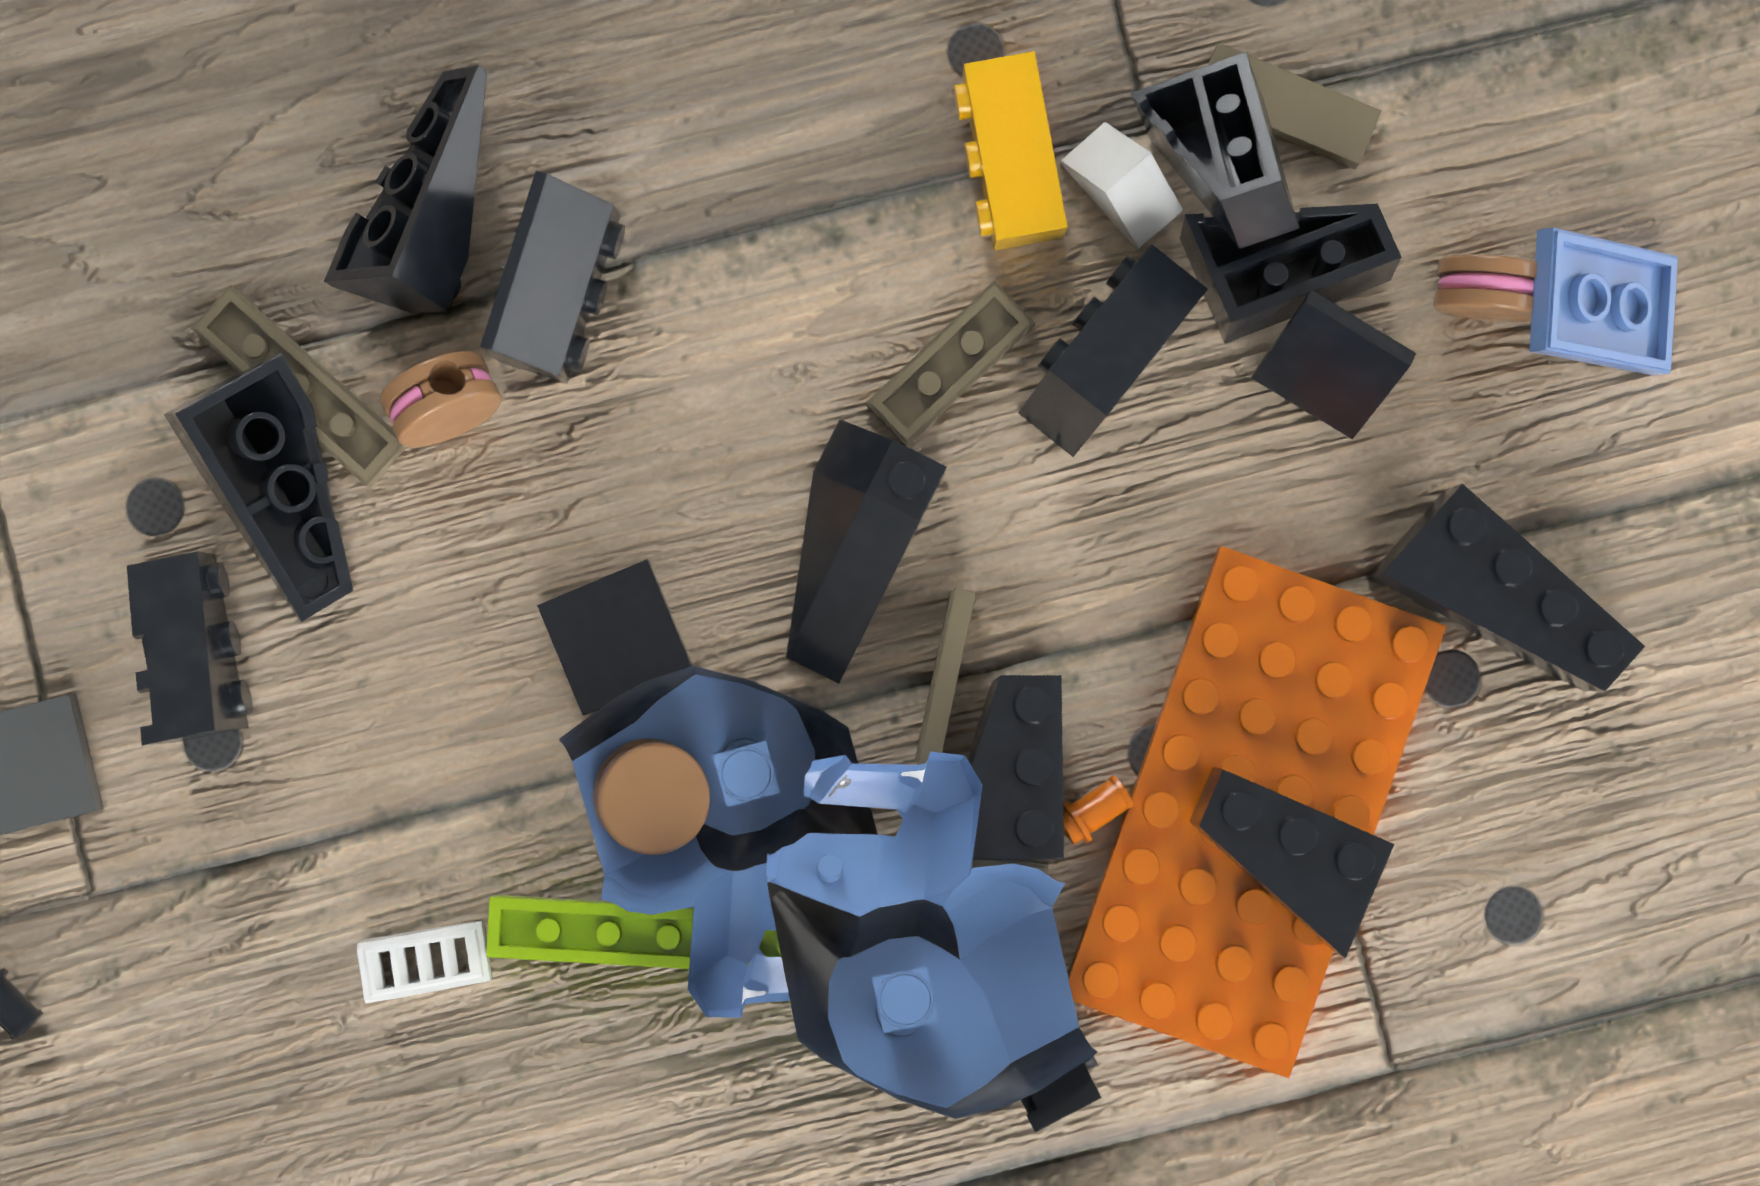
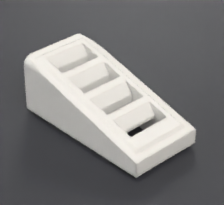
[357,920,492,1003]

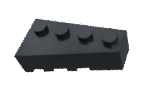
[1367,484,1645,692]

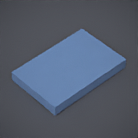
[1529,227,1678,375]

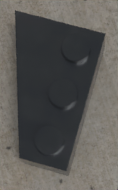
[1180,203,1402,344]

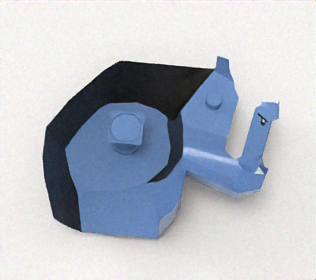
[558,666,878,1018]
[766,752,1098,1119]

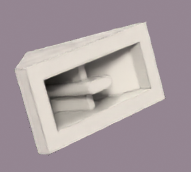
[1060,122,1183,250]

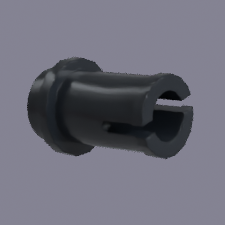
[0,968,44,1041]

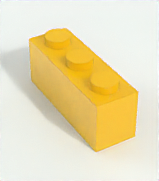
[953,51,1068,251]

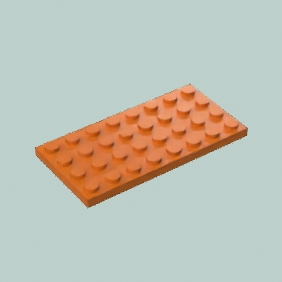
[1068,546,1447,1079]

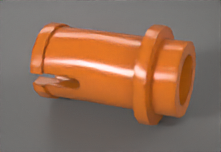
[1063,775,1134,845]

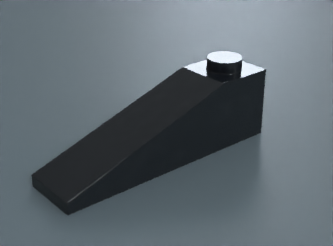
[324,65,487,313]
[164,354,353,622]
[786,419,947,684]

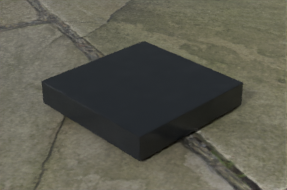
[1251,290,1416,440]
[537,559,693,715]

